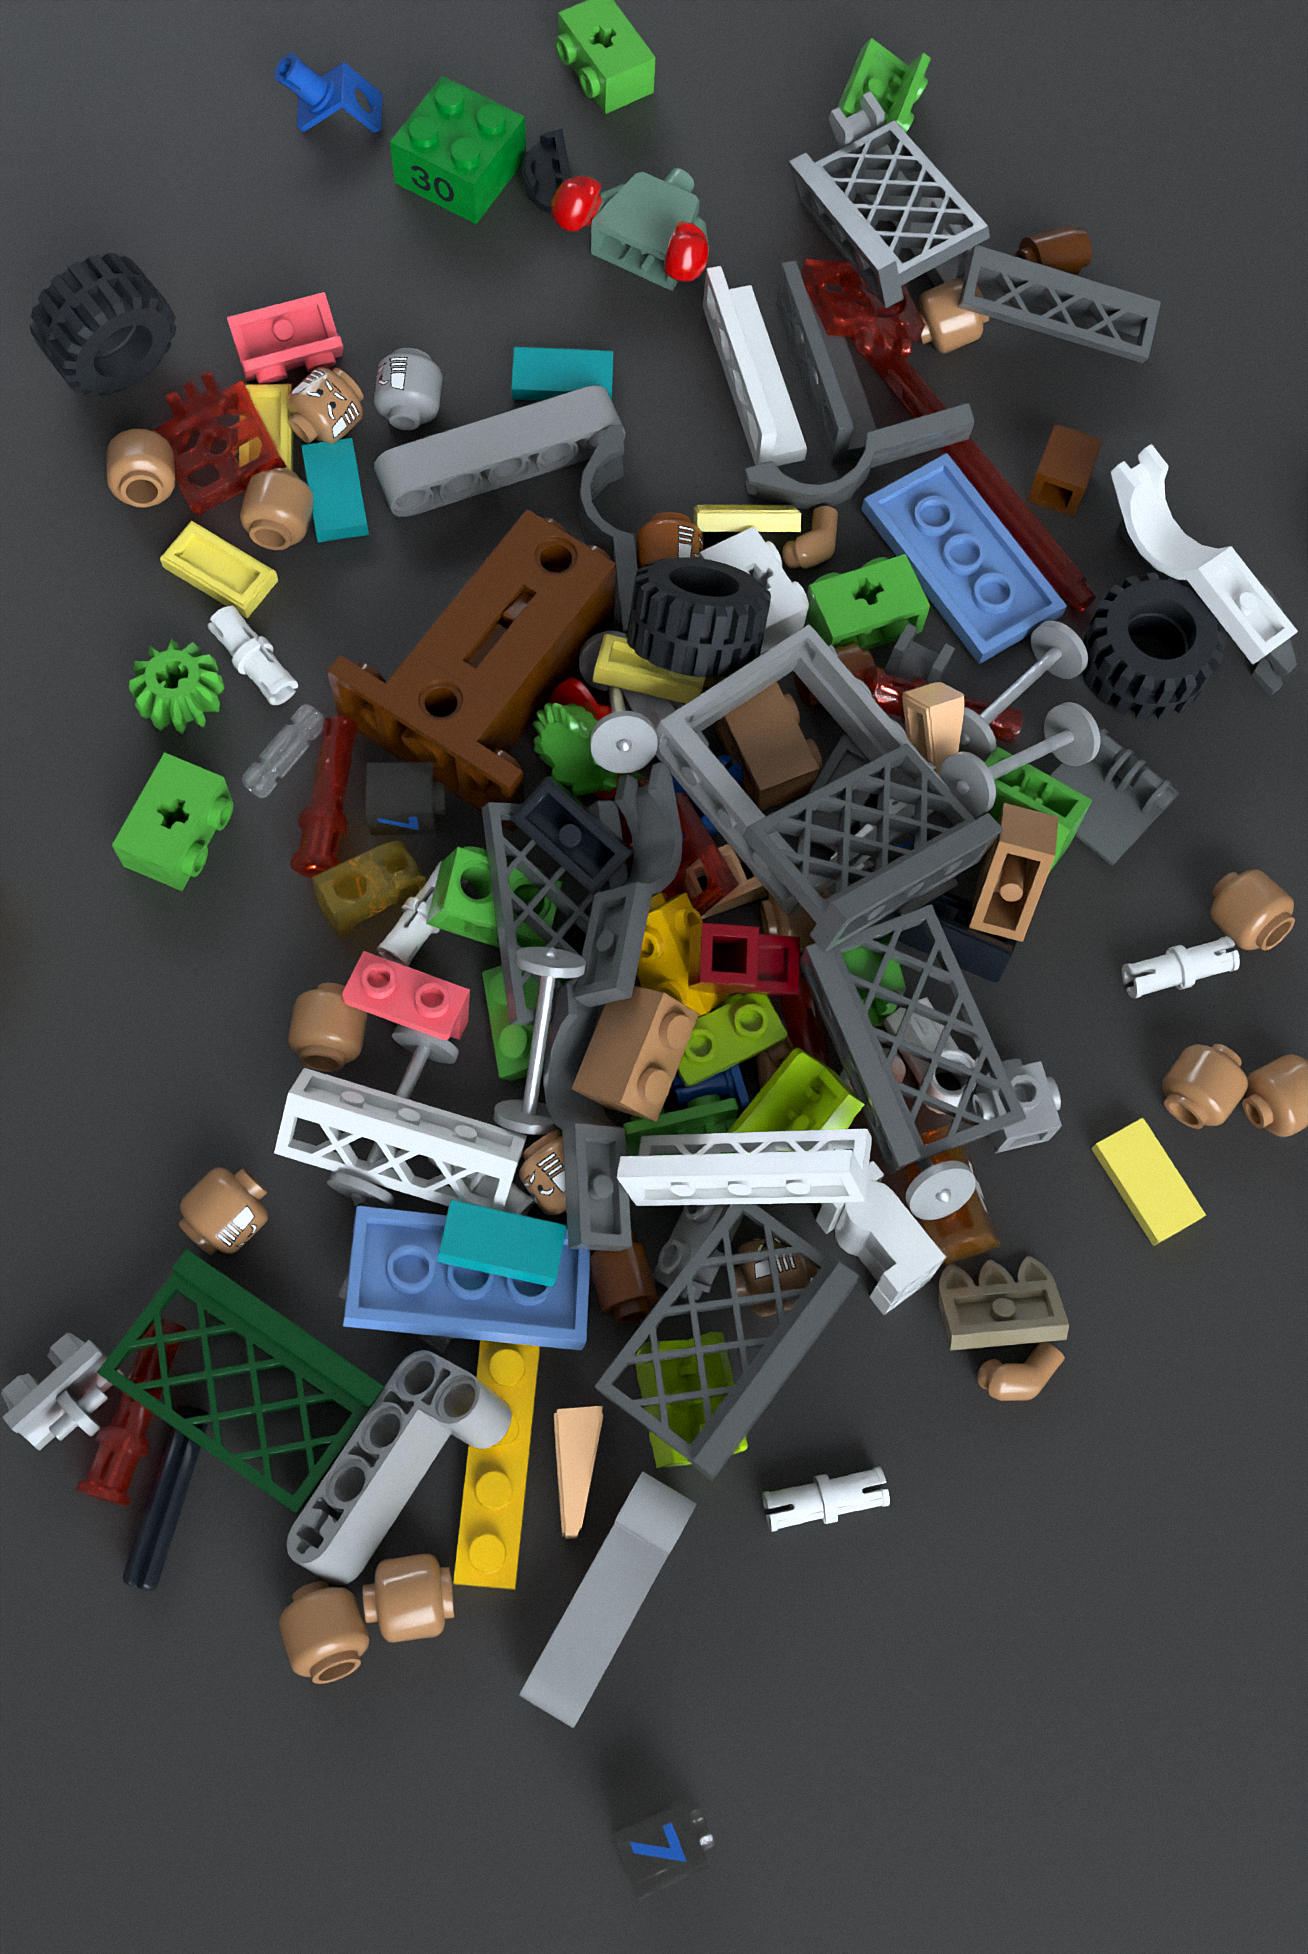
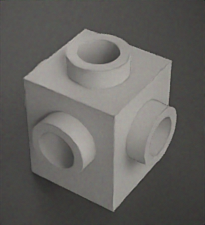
[972,1059,1062,1153]

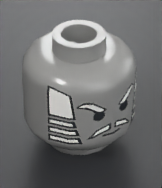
[373,348,443,430]

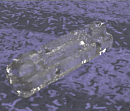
[241,704,326,798]

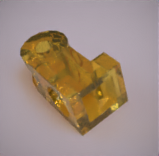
[313,841,426,939]

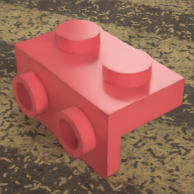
[227,292,343,384]
[342,951,470,1040]

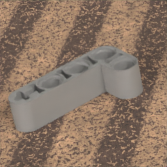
[286,1350,512,1586]
[519,1472,697,1728]

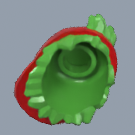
[533,677,649,799]

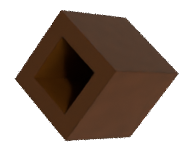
[1026,424,1103,517]

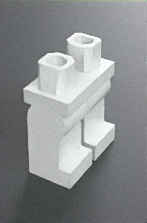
[816,1149,946,1315]

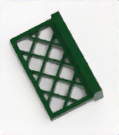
[97,1249,384,1515]

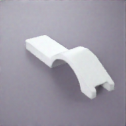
[1111,444,1298,665]

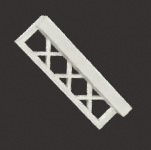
[703,266,807,466]
[274,1068,527,1211]
[617,1129,872,1206]

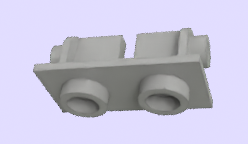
[653,1204,744,1300]

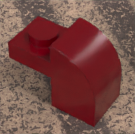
[688,923,800,996]

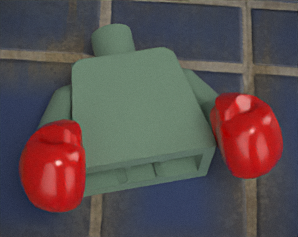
[550,168,709,291]

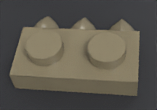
[938,1256,1069,1351]

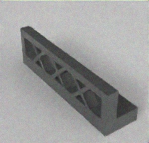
[956,245,1161,363]
[776,260,877,464]

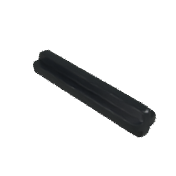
[122,1405,208,1591]

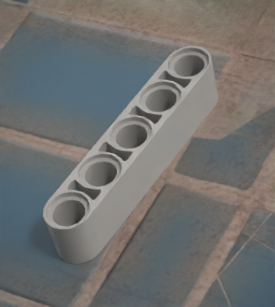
[374,385,626,517]

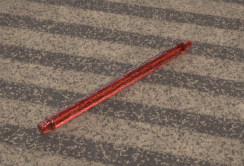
[839,303,1096,612]

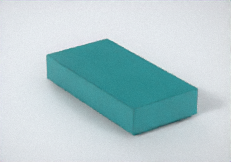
[511,347,613,401]
[301,438,369,542]
[436,1200,567,1287]

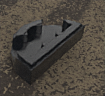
[521,128,571,214]

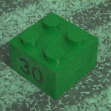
[390,75,526,224]

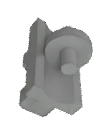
[2,1333,124,1451]

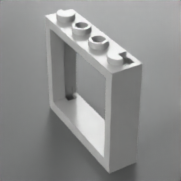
[655,624,950,916]

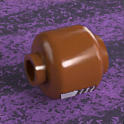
[636,512,703,570]

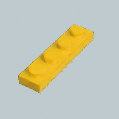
[453,1340,540,1590]

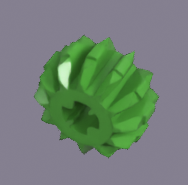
[129,639,224,735]

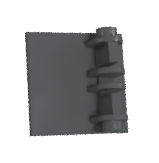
[1050,727,1180,866]

